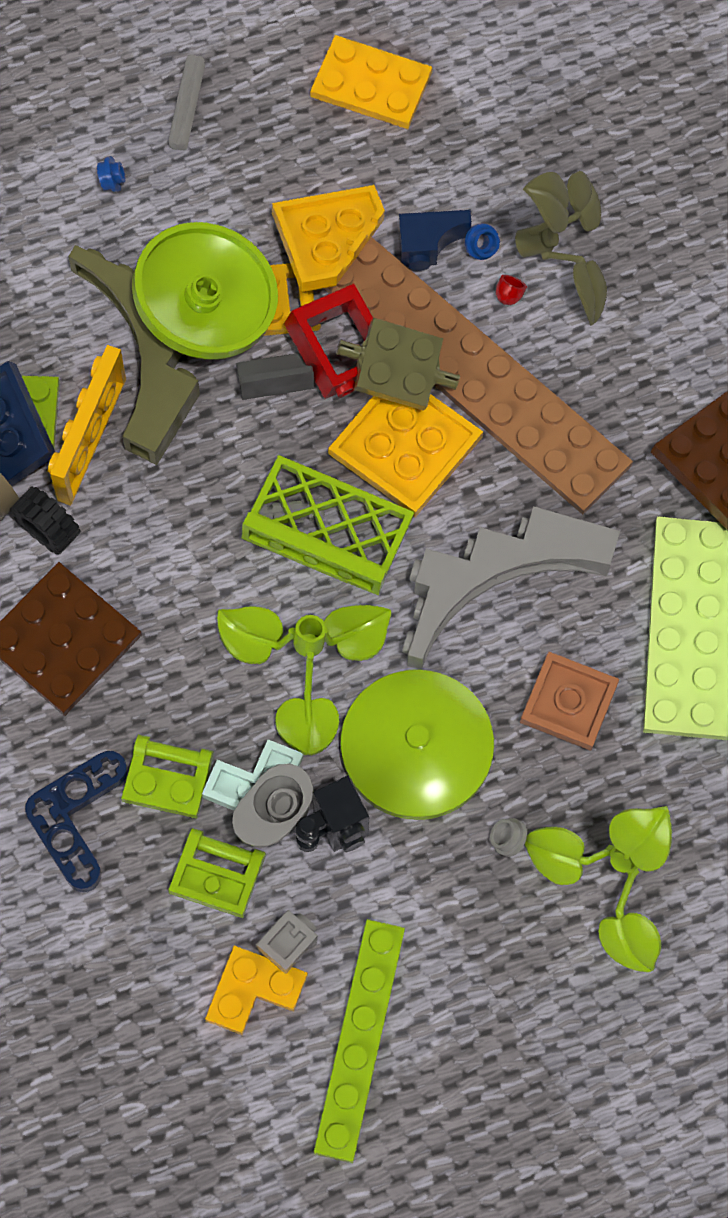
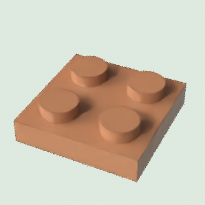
[520,651,620,751]

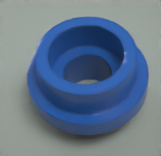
[97,156,126,192]
[465,223,500,260]

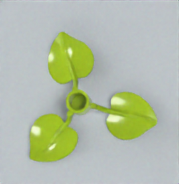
[217,605,391,756]
[525,806,672,972]

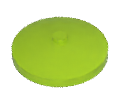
[132,222,278,359]
[341,670,494,820]

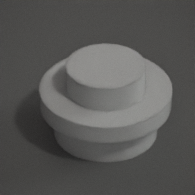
[490,818,527,857]

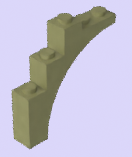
[68,245,200,465]

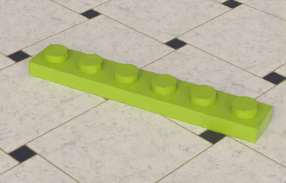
[314,919,405,1163]

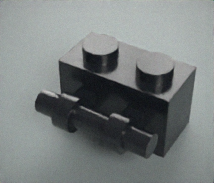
[296,775,369,853]

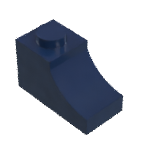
[398,210,472,271]

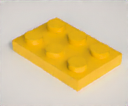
[310,35,433,129]

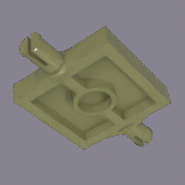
[336,318,460,411]

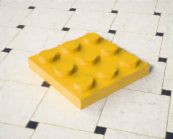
[328,394,483,518]

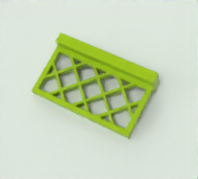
[241,455,415,595]

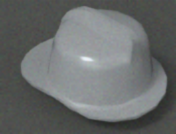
[232,764,314,847]

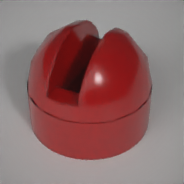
[495,274,527,305]

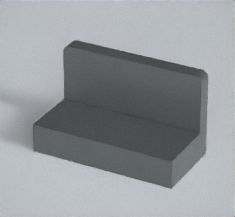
[236,353,314,400]

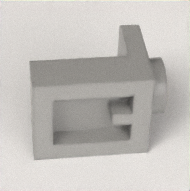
[256,910,318,974]

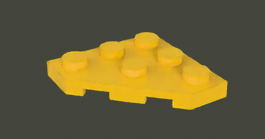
[271,185,385,292]

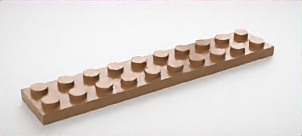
[323,237,633,515]

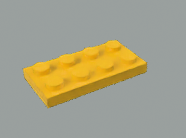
[48,345,126,506]

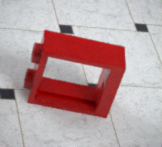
[284,284,373,399]

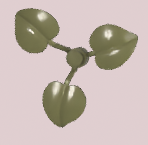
[515,171,607,326]

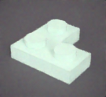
[202,740,304,810]

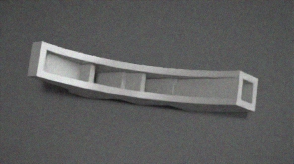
[402,506,620,670]

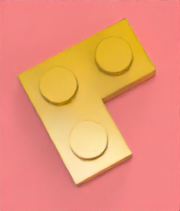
[205,946,308,1035]

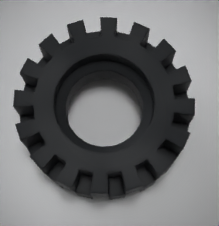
[10,486,81,555]

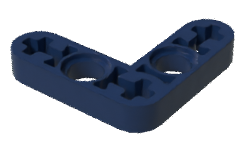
[25,751,127,892]

